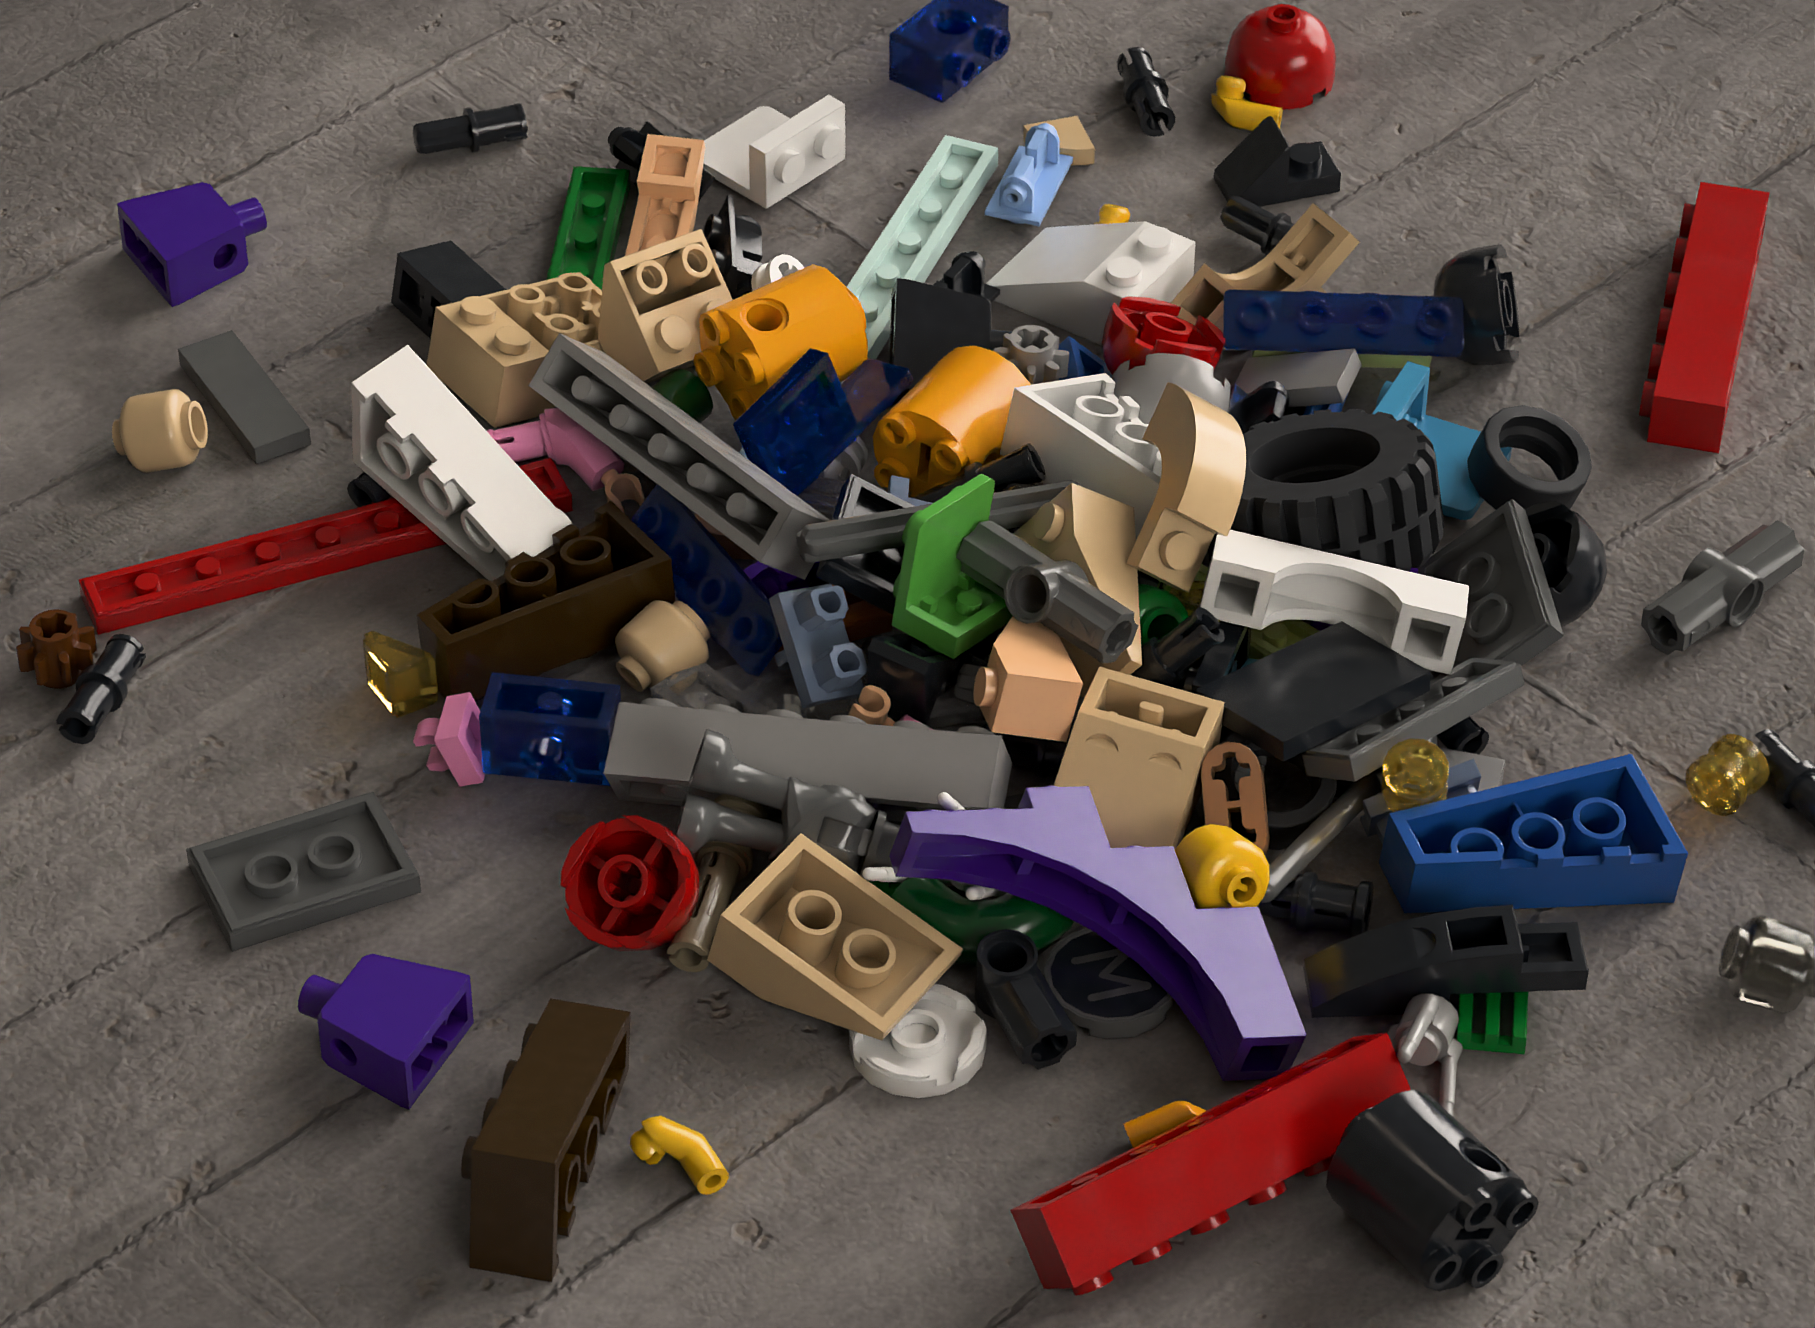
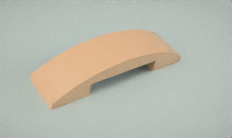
[625,134,705,256]

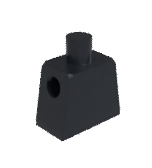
[886,278,1012,404]

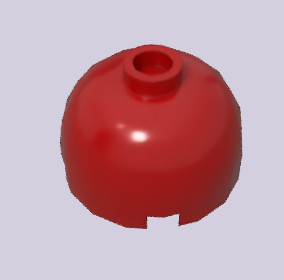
[1224,4,1336,110]
[1101,296,1226,375]
[561,815,699,951]

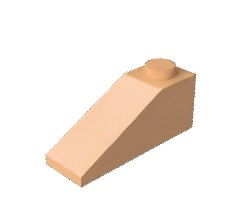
[973,616,1083,742]

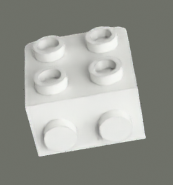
[703,95,846,209]

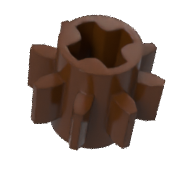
[16,609,97,689]

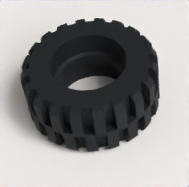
[1208,409,1444,571]

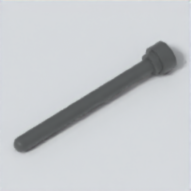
[1261,736,1438,903]

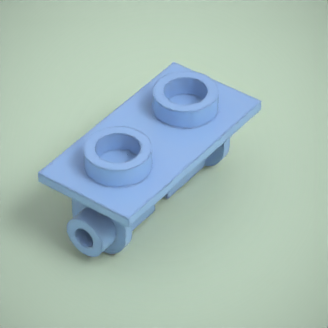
[985,123,1073,226]

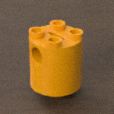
[694,264,868,426]
[873,345,1031,498]

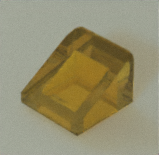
[363,631,438,718]

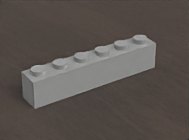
[528,333,830,580]
[604,698,1012,825]

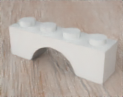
[1200,530,1469,675]

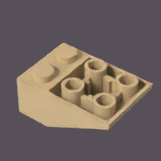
[427,272,604,428]
[1054,666,1225,850]

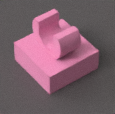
[413,692,495,787]

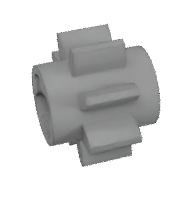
[994,325,1069,385]

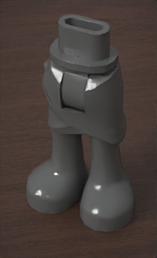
[674,729,901,877]

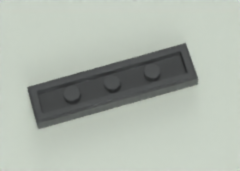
[1302,658,1525,782]

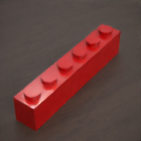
[1639,182,1770,453]
[1010,1033,1411,1296]

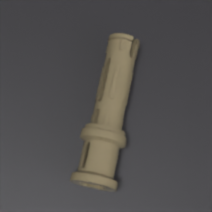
[667,794,768,972]

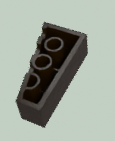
[416,500,676,702]
[461,998,631,1282]

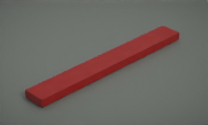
[79,458,573,635]

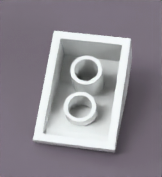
[986,221,1195,346]

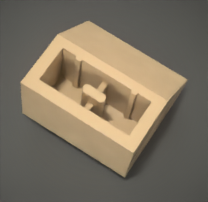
[598,229,733,384]

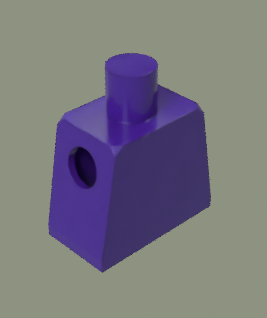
[117,182,267,307]
[298,954,474,1109]

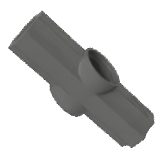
[1641,520,1804,655]
[956,521,1139,664]

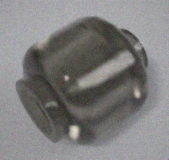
[1719,915,1815,1013]

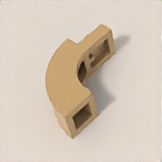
[1171,203,1360,350]
[1126,382,1246,592]

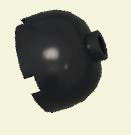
[1423,244,1520,365]
[1525,501,1607,627]

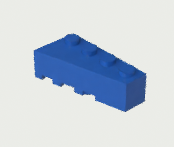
[1379,754,1688,913]

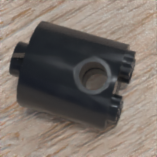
[1326,1089,1539,1291]

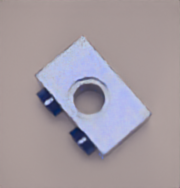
[889,0,1011,103]
[479,672,621,786]

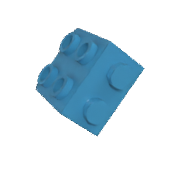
[1372,361,1512,520]

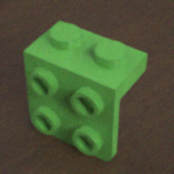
[891,474,1013,659]

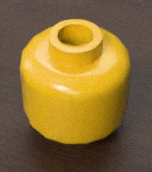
[1175,824,1270,909]

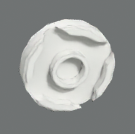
[849,984,987,1098]

